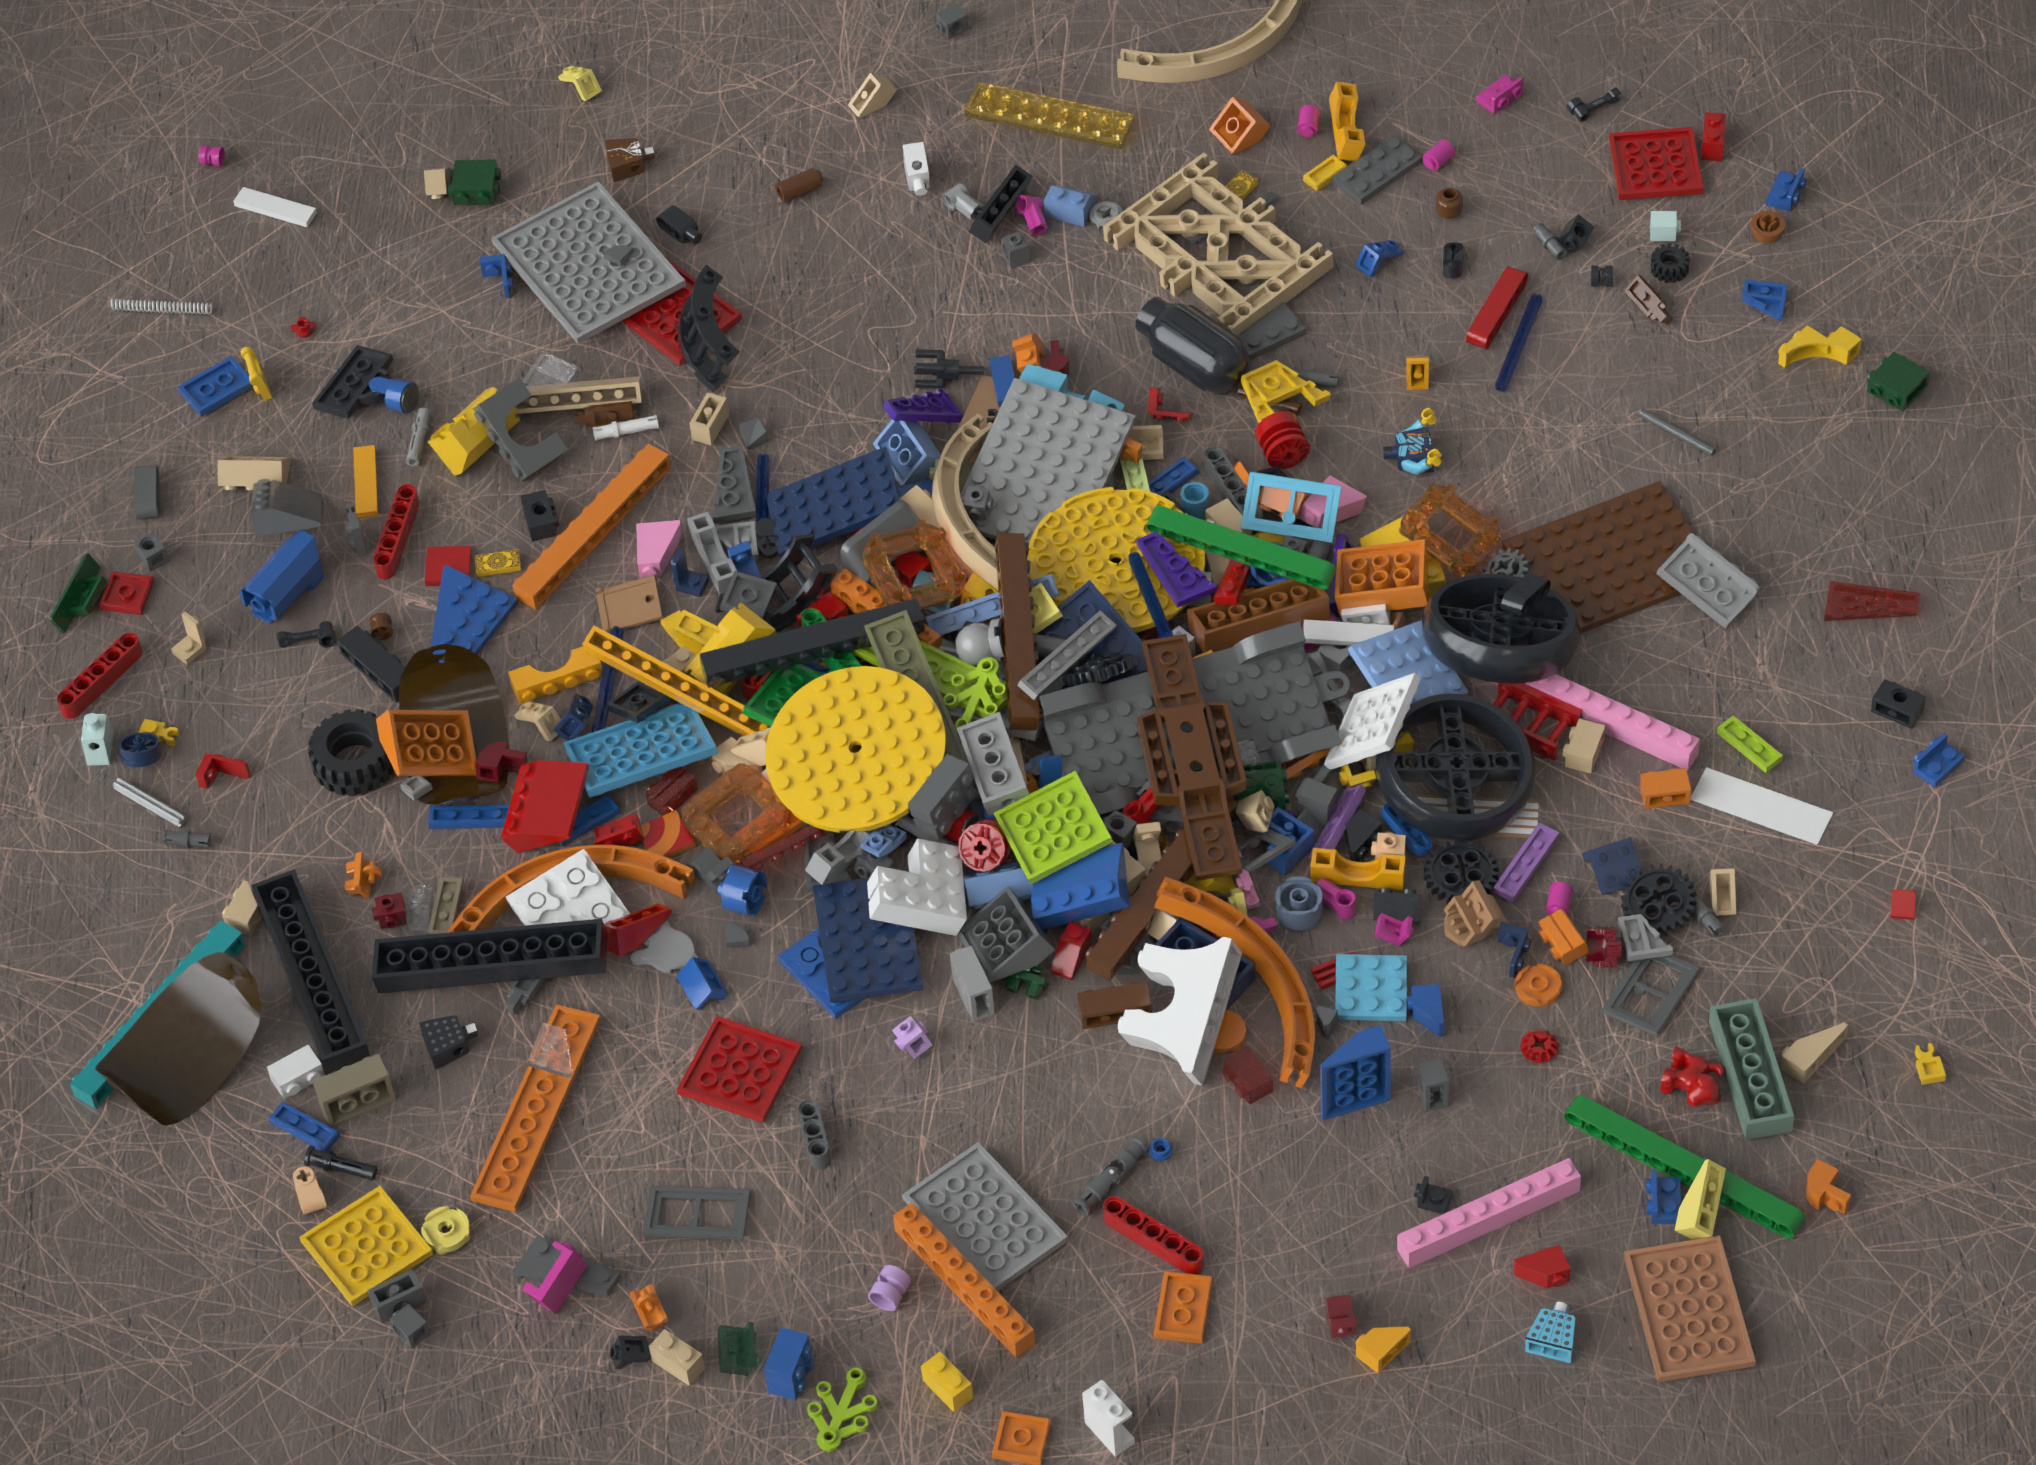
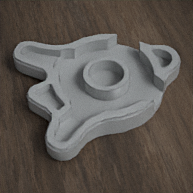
[631,920,698,973]

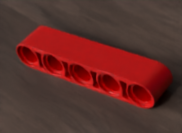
[1466,266,1528,349]
[373,484,419,580]
[57,632,143,719]
[1103,1196,1204,1275]

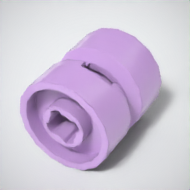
[868,1265,911,1312]

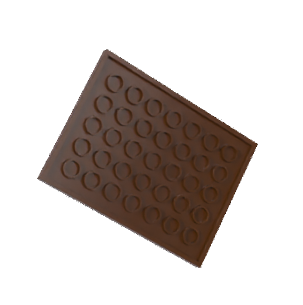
[1502,481,1696,633]

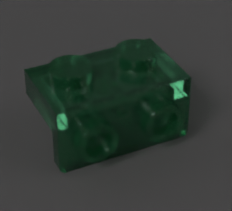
[718,1322,758,1376]

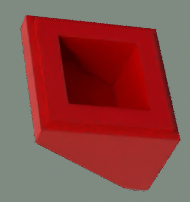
[1890,889,1916,920]

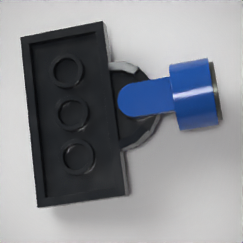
[312,345,419,419]

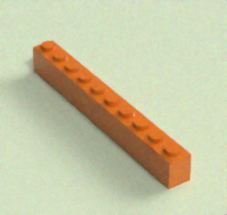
[513,443,671,610]

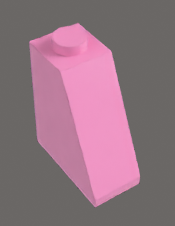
[1299,475,1367,528]
[636,520,682,578]

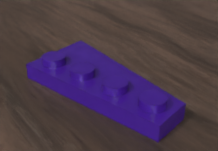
[883,389,964,423]
[1136,532,1217,608]

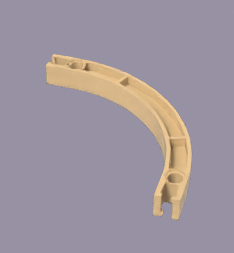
[1117,0,1303,83]
[932,413,1031,589]

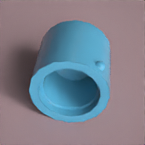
[1180,482,1209,519]

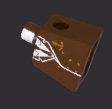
[605,138,655,182]

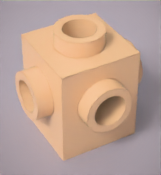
[1371,832,1406,860]

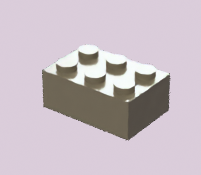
[312,1054,396,1127]

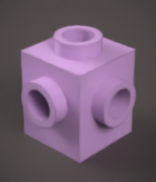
[892,1016,932,1059]

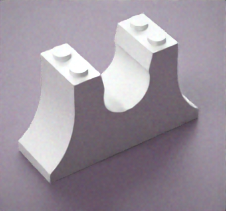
[1118,937,1242,1086]

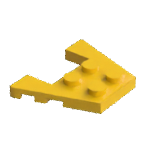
[1241,360,1331,423]

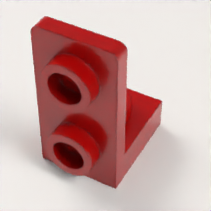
[1147,387,1193,421]
[195,753,251,789]

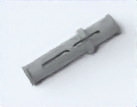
[405,408,431,467]

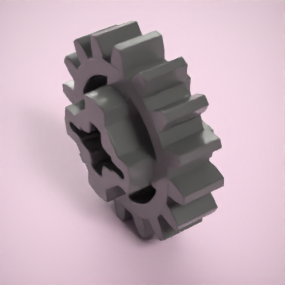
[1481,548,1530,578]

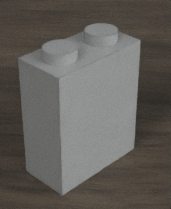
[950,946,995,1022]

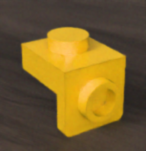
[1339,764,1376,789]

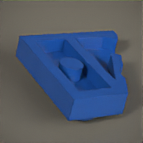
[1742,279,1788,321]

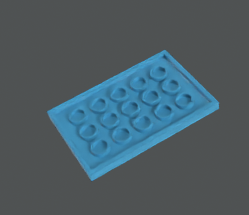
[563,703,718,798]

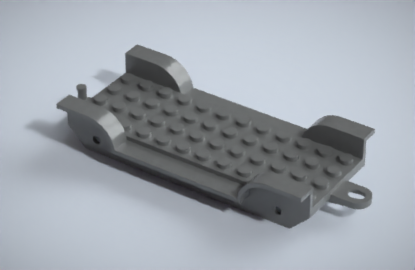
[1032,621,1350,815]

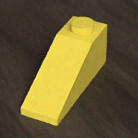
[1675,1159,1726,1240]

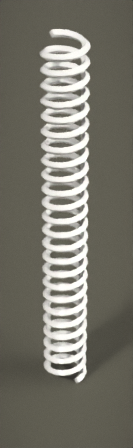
[111,299,212,315]

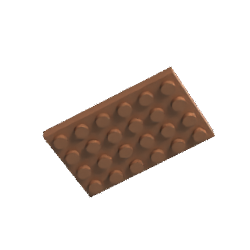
[1624,1235,1756,1382]

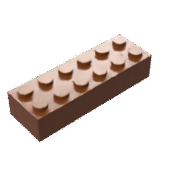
[1187,579,1330,653]

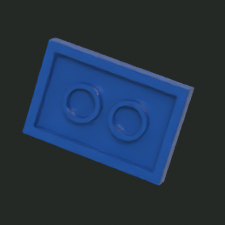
[177,356,253,417]

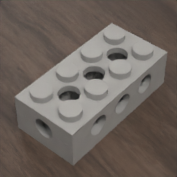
[957,712,1030,816]

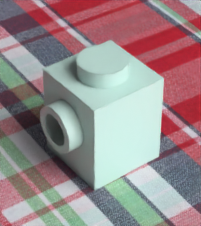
[1650,211,1681,241]

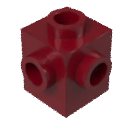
[372,892,408,929]

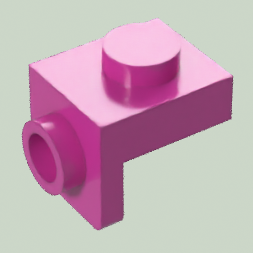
[1374,913,1414,946]

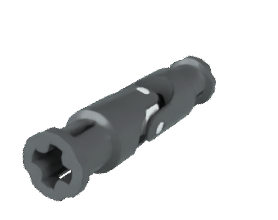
[1072,1136,1149,1216]

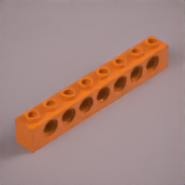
[893,1202,1036,1359]

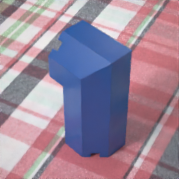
[239,530,324,623]

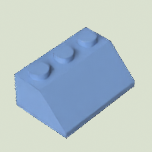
[873,420,941,486]
[963,861,1033,909]

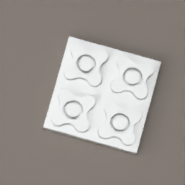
[1324,673,1421,769]
[506,849,630,926]

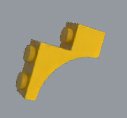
[1778,325,1862,368]

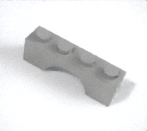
[687,511,737,596]
[805,827,883,885]

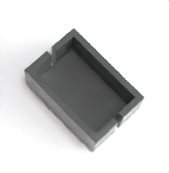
[908,754,979,841]

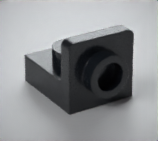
[1414,1176,1452,1214]
[610,1335,651,1369]

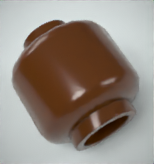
[1436,187,1463,219]

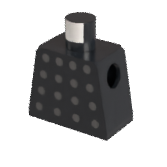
[419,1015,478,1070]

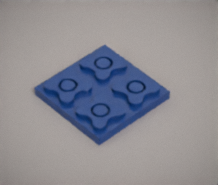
[778,928,865,1019]

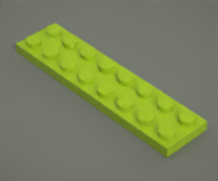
[852,640,1007,718]

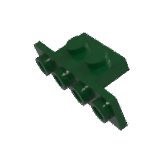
[49,554,108,632]

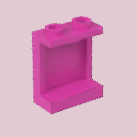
[522,1241,587,1314]

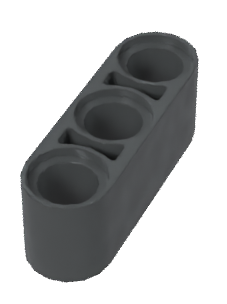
[134,465,160,519]
[798,1100,830,1170]

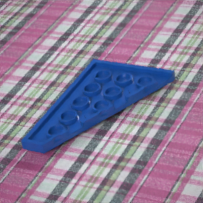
[431,565,518,663]

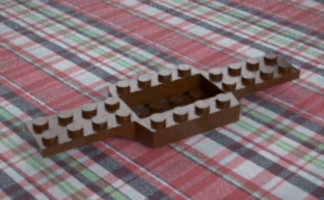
[1137,634,1246,881]

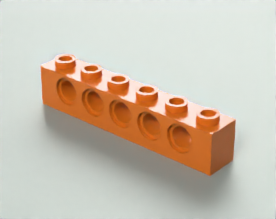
[830,568,942,649]

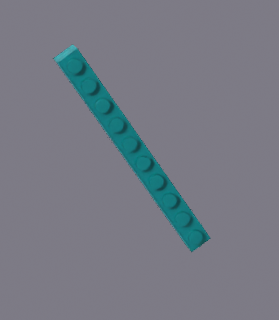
[70,921,246,1109]

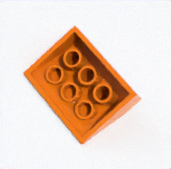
[1335,539,1429,616]
[376,710,477,776]

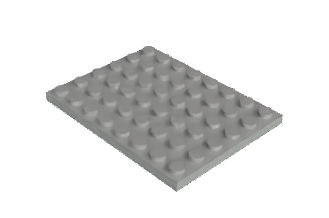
[491,181,686,344]
[960,378,1136,543]

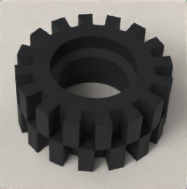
[1650,243,1690,283]

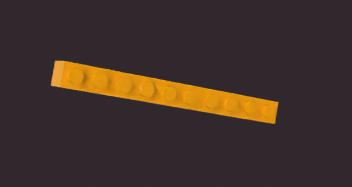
[582,625,770,736]

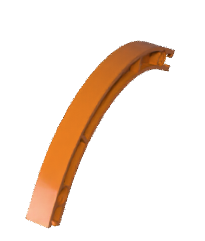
[447,845,696,933]
[1154,877,1315,1088]

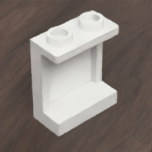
[1341,604,1391,625]
[1082,1380,1135,1457]

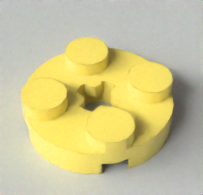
[421,1207,470,1255]

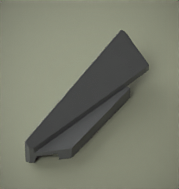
[1297,762,1356,845]

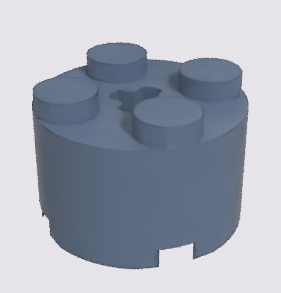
[1276,876,1322,931]

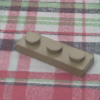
[428,877,464,934]

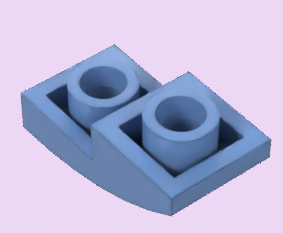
[860,824,907,857]

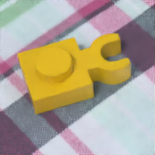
[138,719,180,746]
[1915,1043,1946,1085]

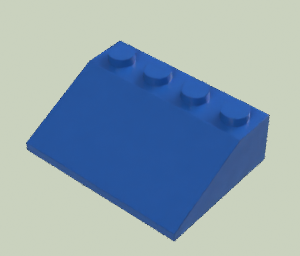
[1031,843,1130,929]
[1320,1025,1391,1120]

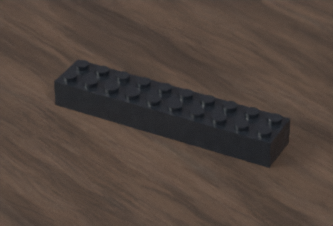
[251,869,370,1075]
[372,919,608,993]

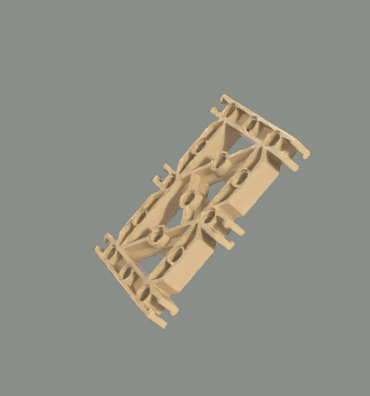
[1103,153,1334,336]

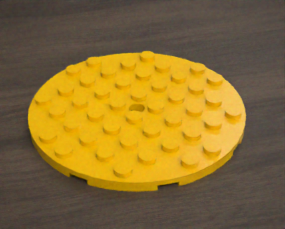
[1027,487,1205,633]
[765,666,947,832]

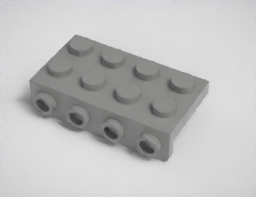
[1656,533,1760,629]

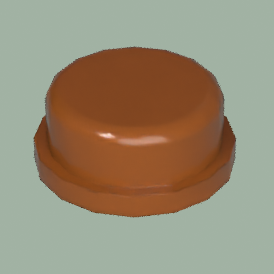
[1750,210,1786,243]

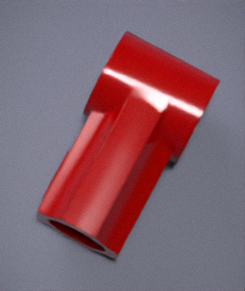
[1123,786,1160,824]

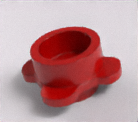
[290,317,316,338]

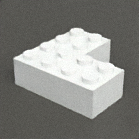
[867,838,967,936]

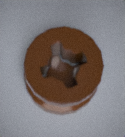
[369,613,393,640]

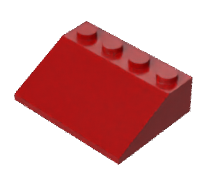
[501,760,590,853]

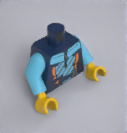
[1383,408,1442,475]

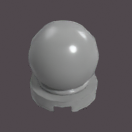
[956,618,1004,667]

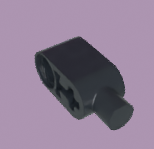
[656,205,702,244]

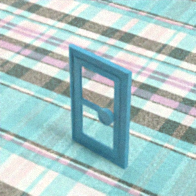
[1241,472,1342,543]

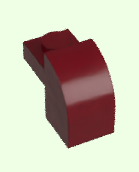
[1040,340,1069,377]
[475,742,528,783]
[1325,1294,1357,1338]

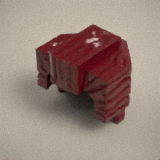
[1586,926,1622,968]

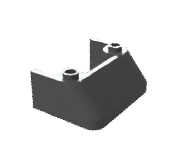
[840,500,932,588]

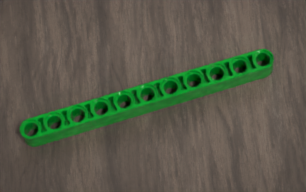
[1564,1095,1806,1239]

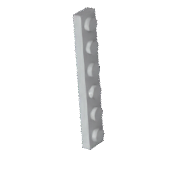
[1017,611,1117,700]

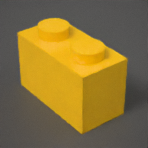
[921,1352,973,1413]

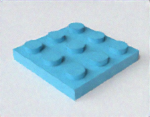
[1335,954,1407,1022]

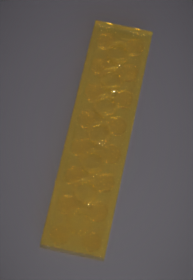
[964,82,1134,149]

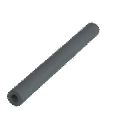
[1639,409,1716,456]

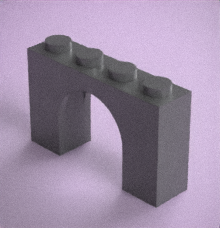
[473,378,568,481]

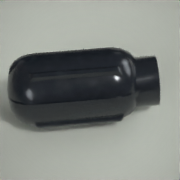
[1135,297,1251,395]

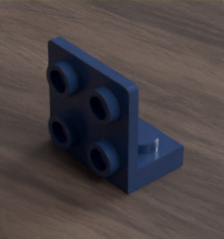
[1582,837,1642,895]

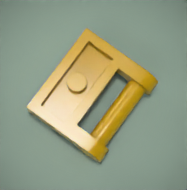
[240,347,272,401]

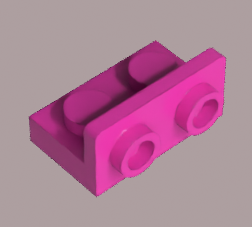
[1476,74,1524,114]

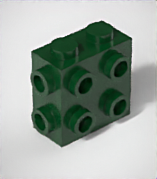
[448,159,501,205]
[1867,351,1930,412]
[1233,761,1290,812]

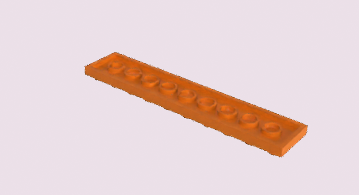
[470,1004,601,1213]

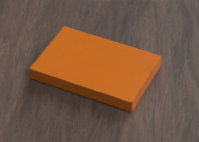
[1154,1271,1213,1344]

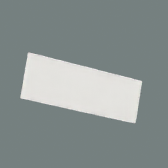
[1691,767,1833,845]

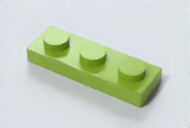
[1717,715,1783,773]

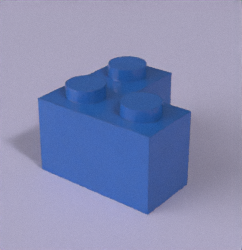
[1267,807,1314,876]

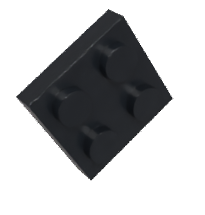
[606,681,670,723]

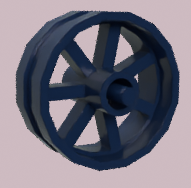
[119,732,161,767]

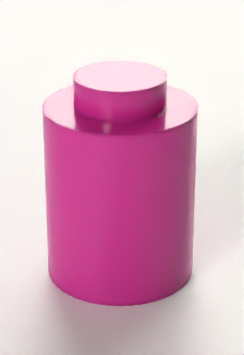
[1297,105,1320,137]
[1423,139,1455,171]
[1546,882,1573,916]

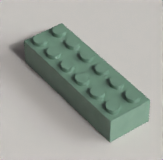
[1709,998,1794,1140]

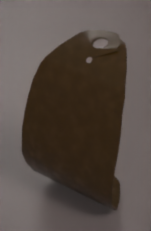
[399,644,509,805]
[95,952,260,1126]

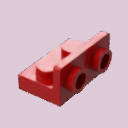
[594,813,644,846]

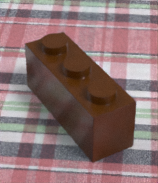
[1077,982,1152,1029]

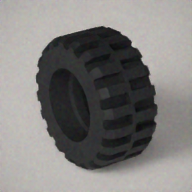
[308,709,395,796]

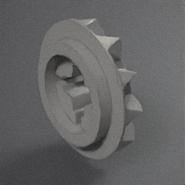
[1090,201,1123,228]

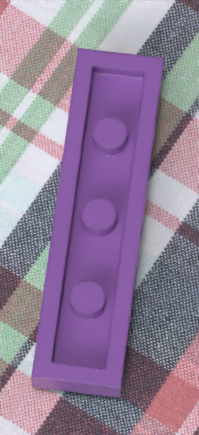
[1308,784,1366,859]
[1493,823,1559,903]

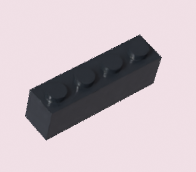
[969,165,1033,243]
[337,625,405,703]

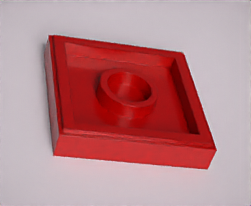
[425,545,472,586]
[99,571,154,615]

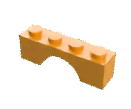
[1329,81,1365,161]
[508,646,603,705]
[1310,848,1406,891]

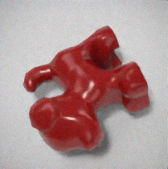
[1660,1046,1725,1107]

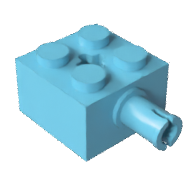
[1019,364,1087,400]

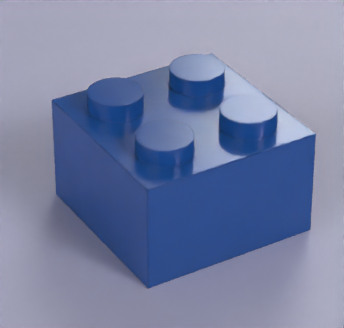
[764,1327,815,1401]

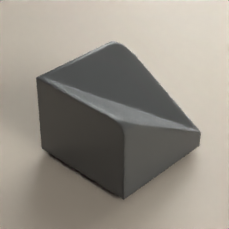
[738,417,768,449]

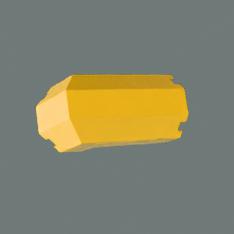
[428,387,520,476]
[684,603,777,695]

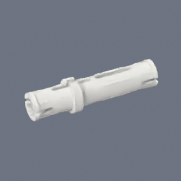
[593,415,659,441]

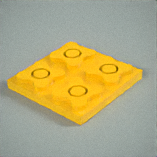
[299,1186,433,1307]

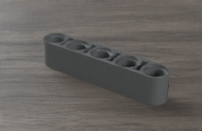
[1204,446,1263,535]

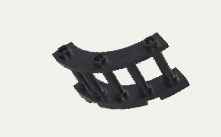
[678,265,740,393]
[715,534,838,632]

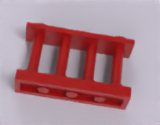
[1493,683,1582,761]

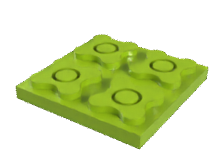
[994,771,1113,885]

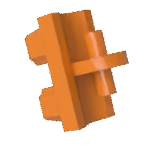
[345,852,382,899]
[629,1284,668,1332]

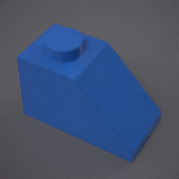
[1407,984,1444,1037]

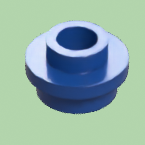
[1149,1138,1173,1161]

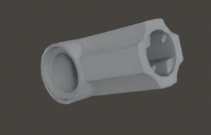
[942,183,984,220]

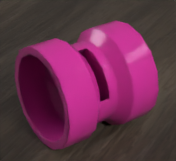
[199,144,225,167]

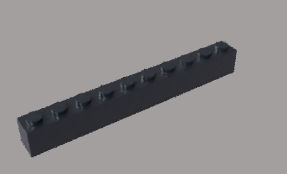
[700,598,925,688]

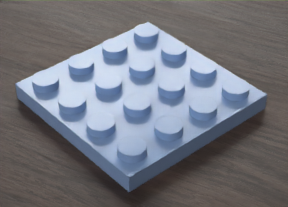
[1348,621,1468,704]

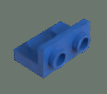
[1766,168,1807,212]
[1913,733,1965,788]
[1646,1170,1681,1224]

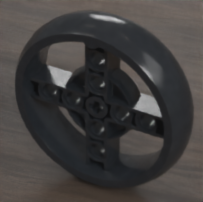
[1422,574,1580,684]
[1376,693,1535,841]

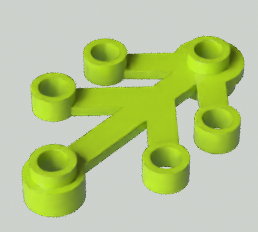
[943,657,1007,737]
[807,1367,878,1452]

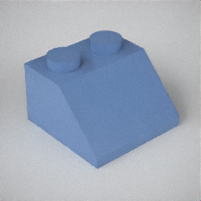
[1044,185,1099,227]

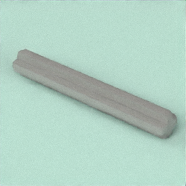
[113,778,187,827]

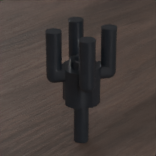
[914,349,984,389]

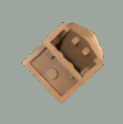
[1444,880,1508,947]

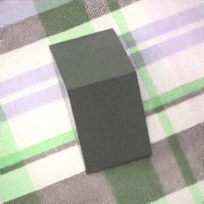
[1295,778,1337,825]

